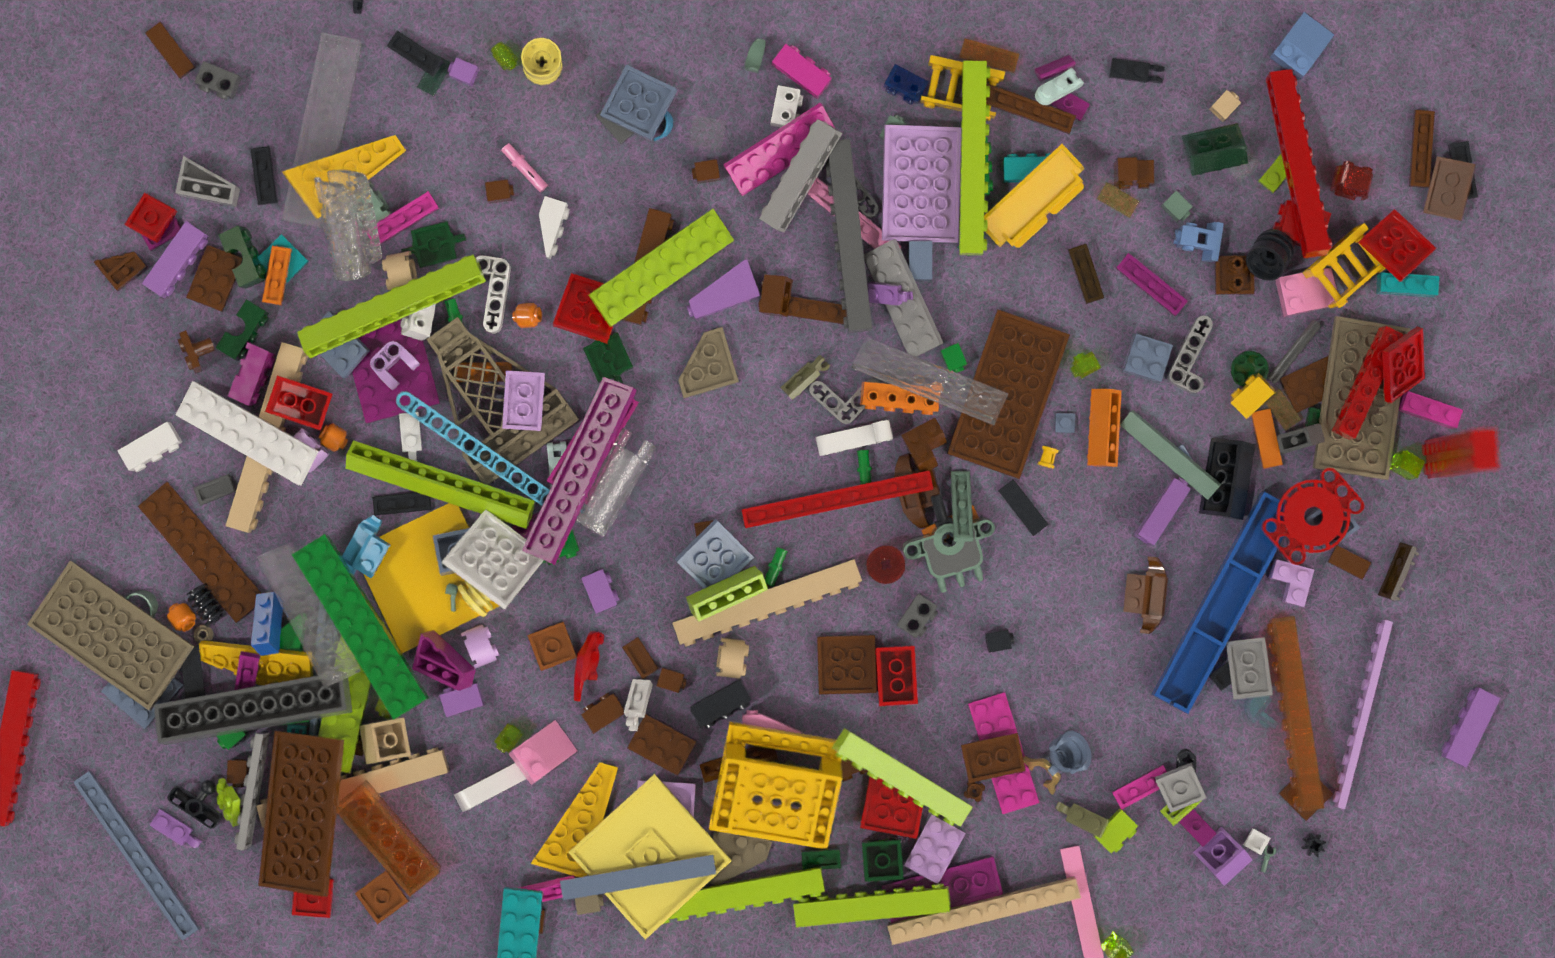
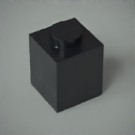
[985,629,1014,653]

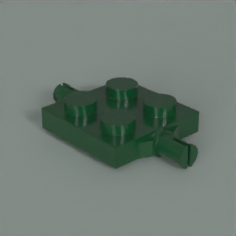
[401,221,467,268]
[583,332,634,384]

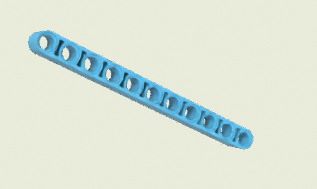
[396,391,550,506]

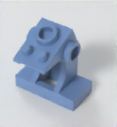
[1173,222,1224,262]

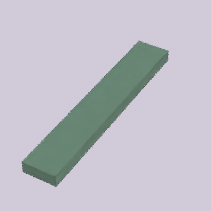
[1120,410,1221,500]

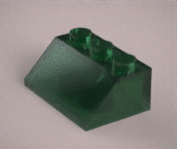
[1182,123,1248,176]

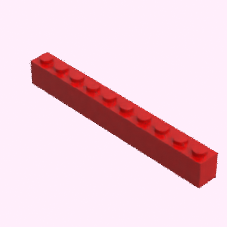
[1265,69,1332,258]

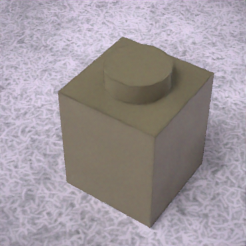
[575,894,604,915]

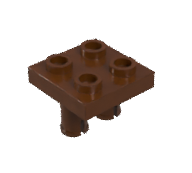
[1214,256,1255,295]
[177,330,215,374]

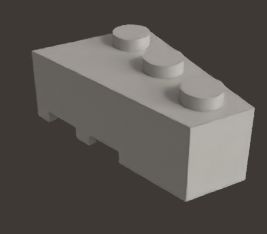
[175,156,240,207]

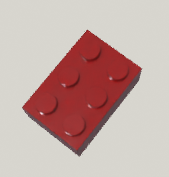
[875,645,918,706]

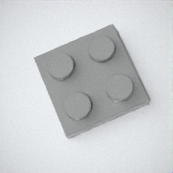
[1155,763,1206,812]

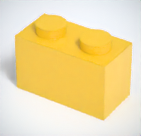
[1230,373,1275,419]

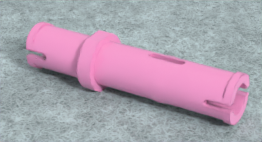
[501,143,548,193]

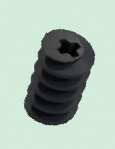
[186,583,224,627]

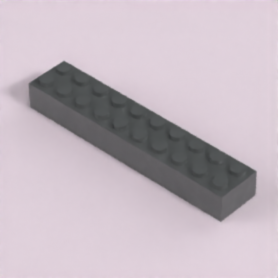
[154,672,352,745]

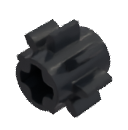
[1301,833,1326,857]

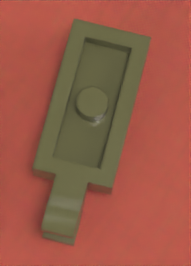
[780,355,830,400]
[1055,802,1109,838]

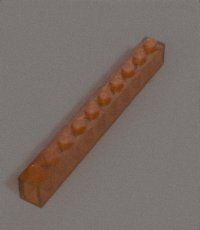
[1266,616,1325,812]

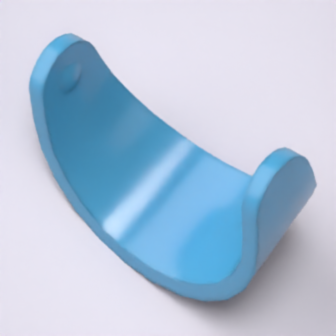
[654,111,673,141]

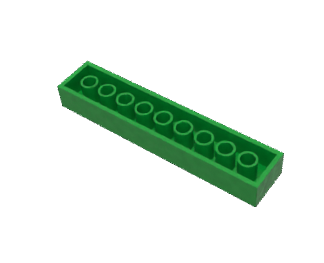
[292,534,429,720]

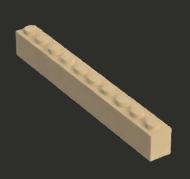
[226,342,308,533]
[673,559,862,647]
[256,747,450,828]
[888,876,1081,945]

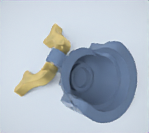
[1023,731,1092,795]

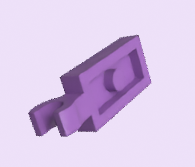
[867,282,913,305]
[150,809,202,848]

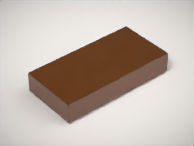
[1328,545,1371,580]
[622,637,659,679]

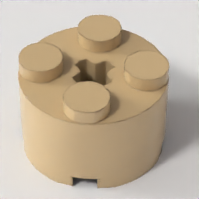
[382,251,417,290]
[716,638,749,679]

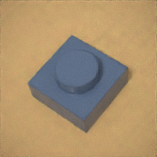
[1055,413,1075,433]

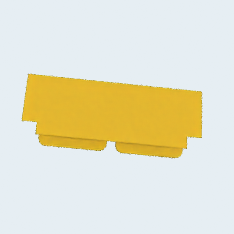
[984,144,1085,248]

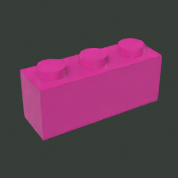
[772,44,832,99]
[1398,391,1463,429]

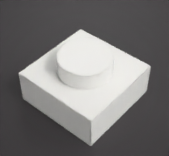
[1243,828,1270,855]

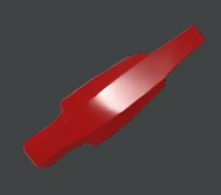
[574,631,604,702]

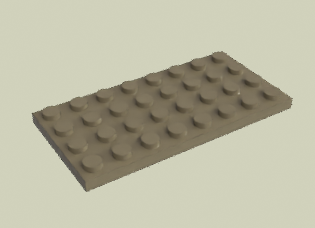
[1313,316,1410,480]
[27,561,194,710]

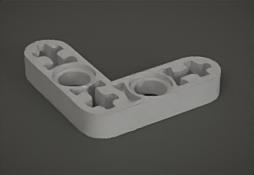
[809,379,879,424]

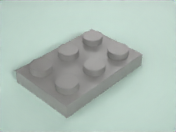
[1226,637,1273,700]

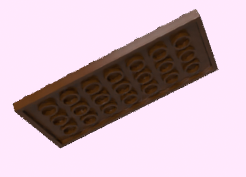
[947,309,1070,479]
[258,731,344,897]

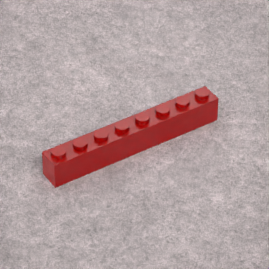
[0,670,41,827]

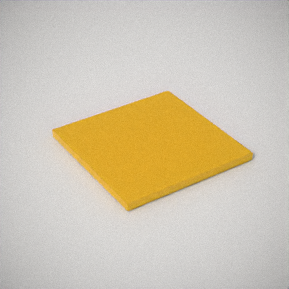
[364,503,499,653]

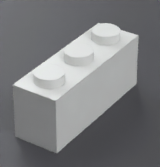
[118,422,182,472]

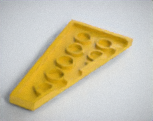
[282,135,406,219]
[199,640,313,686]
[531,762,618,878]

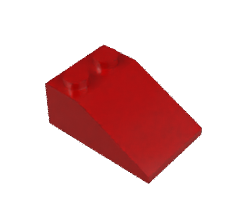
[265,375,333,431]

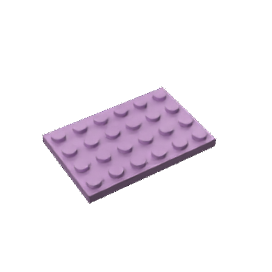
[881,125,961,243]

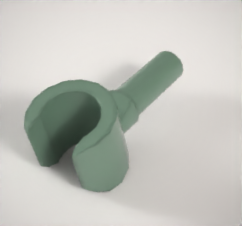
[445,583,458,611]
[1261,845,1276,872]

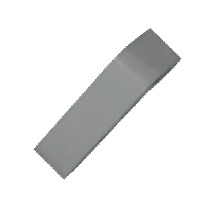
[1167,316,1213,394]

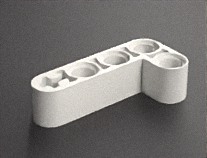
[476,256,511,334]
[815,420,893,456]
[454,763,526,812]

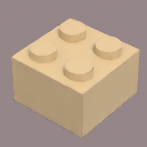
[359,718,411,764]

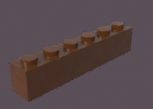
[621,208,674,326]

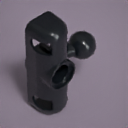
[167,780,223,829]

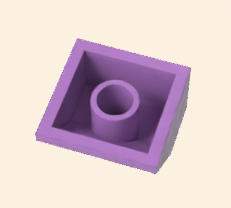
[1193,827,1252,886]

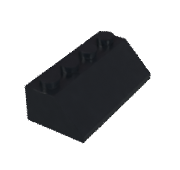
[1199,438,1256,520]

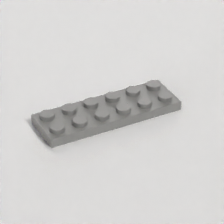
[864,239,943,359]
[234,732,270,850]

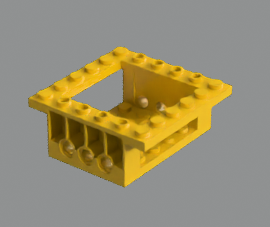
[709,721,842,849]

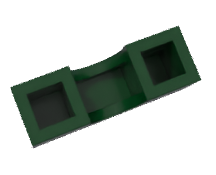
[219,225,266,289]
[216,299,269,361]

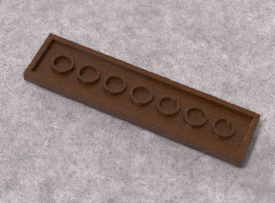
[138,481,262,623]

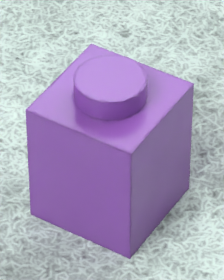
[448,58,479,87]

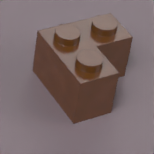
[1113,157,1154,189]
[901,418,947,472]

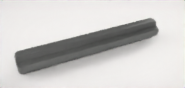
[1267,320,1321,384]

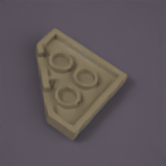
[678,327,739,399]
[709,831,772,885]

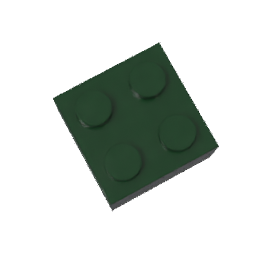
[861,838,904,882]

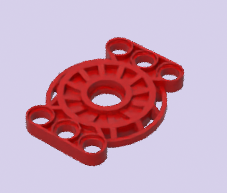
[1261,468,1364,565]

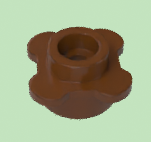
[964,782,985,802]

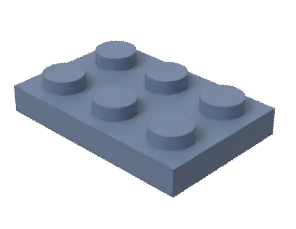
[319,311,370,378]

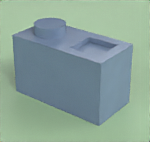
[908,241,932,281]

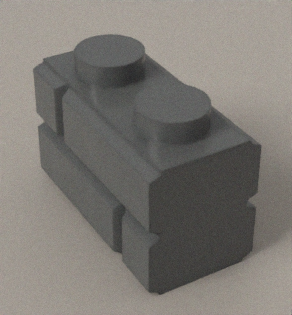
[1277,423,1325,454]

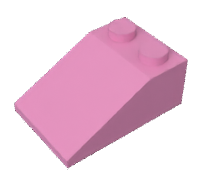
[1275,267,1337,317]
[742,710,801,733]
[509,720,578,785]

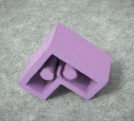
[1268,559,1314,607]

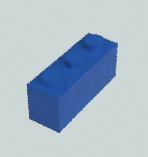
[251,592,284,656]

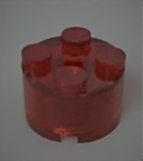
[1330,161,1373,200]
[866,545,905,584]

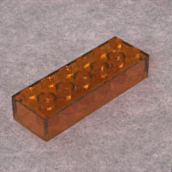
[337,780,441,897]

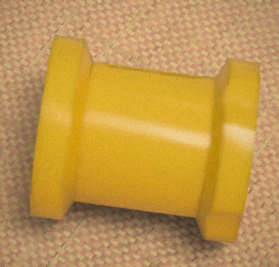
[1037,446,1059,469]

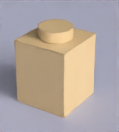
[1209,90,1241,122]

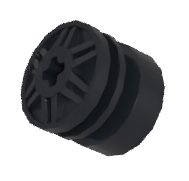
[1246,229,1295,281]

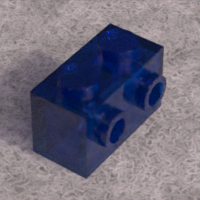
[884,64,929,105]

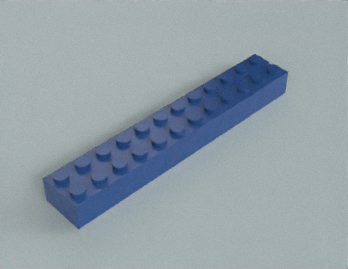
[1151,492,1285,714]

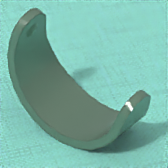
[744,39,766,73]
[126,590,158,617]

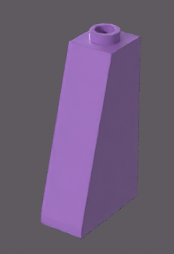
[687,260,760,320]
[1134,477,1190,546]

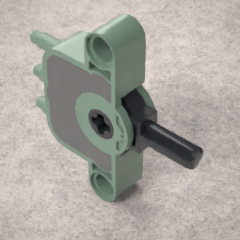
[902,494,995,593]

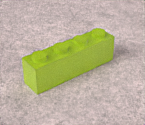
[686,566,768,622]

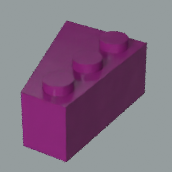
[228,342,276,407]
[412,630,476,691]

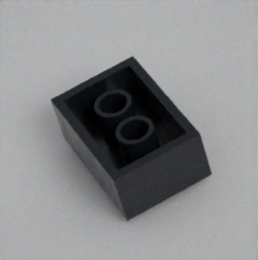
[689,679,752,729]

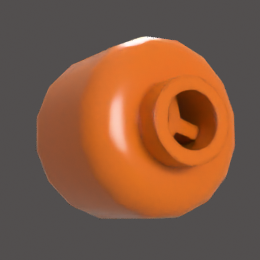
[512,303,542,328]
[318,423,348,452]
[167,603,196,632]

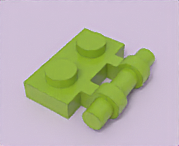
[216,778,240,827]

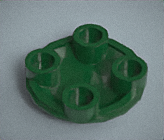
[1231,351,1269,387]

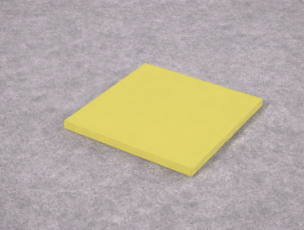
[568,774,732,939]

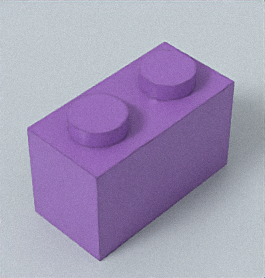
[581,569,620,614]
[439,683,485,717]

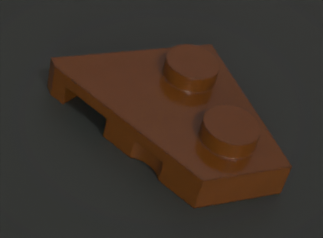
[94,252,148,291]

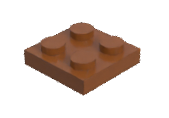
[527,622,577,671]
[355,870,409,925]

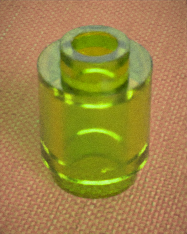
[491,42,518,71]

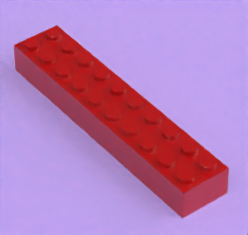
[1422,428,1500,479]

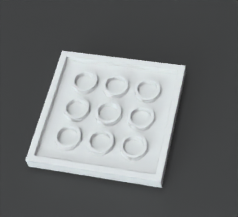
[442,509,544,609]

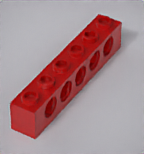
[1332,326,1403,440]

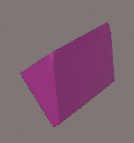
[1034,55,1076,82]

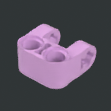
[370,341,420,391]

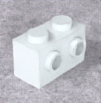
[771,85,803,127]
[401,304,436,341]

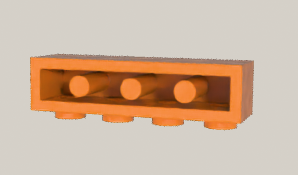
[860,382,940,415]
[1087,389,1122,467]

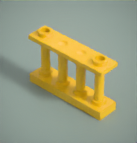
[920,55,1005,121]
[1302,223,1386,309]

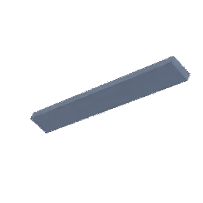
[560,855,717,900]

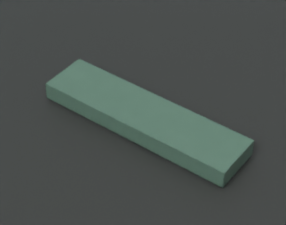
[951,471,973,542]

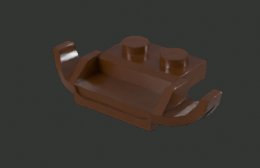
[894,453,941,529]
[1123,556,1168,634]

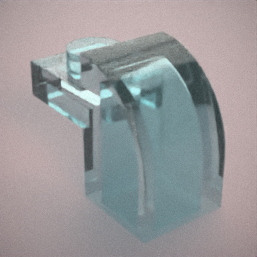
[1244,696,1279,729]

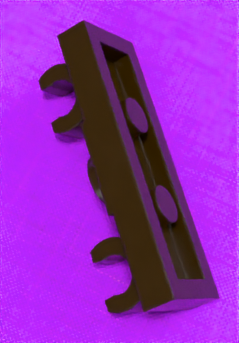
[1068,243,1104,304]
[1378,542,1419,601]

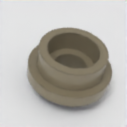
[194,625,214,643]

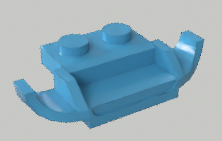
[342,515,391,578]

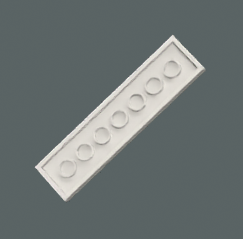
[176,381,319,485]

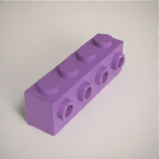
[142,221,209,299]
[1441,687,1501,768]

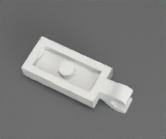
[399,412,422,461]
[624,679,653,731]

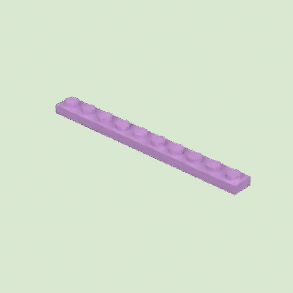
[1333,620,1393,809]

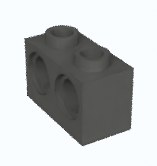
[195,61,242,100]
[897,593,938,638]

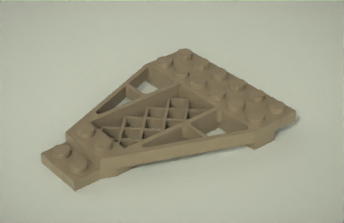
[426,317,579,485]

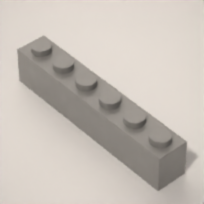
[759,119,842,232]

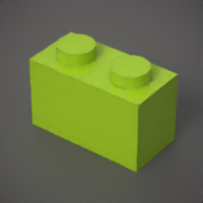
[1093,808,1138,853]

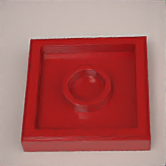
[124,193,178,244]
[292,879,334,918]

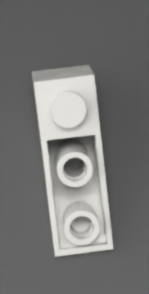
[539,196,570,259]

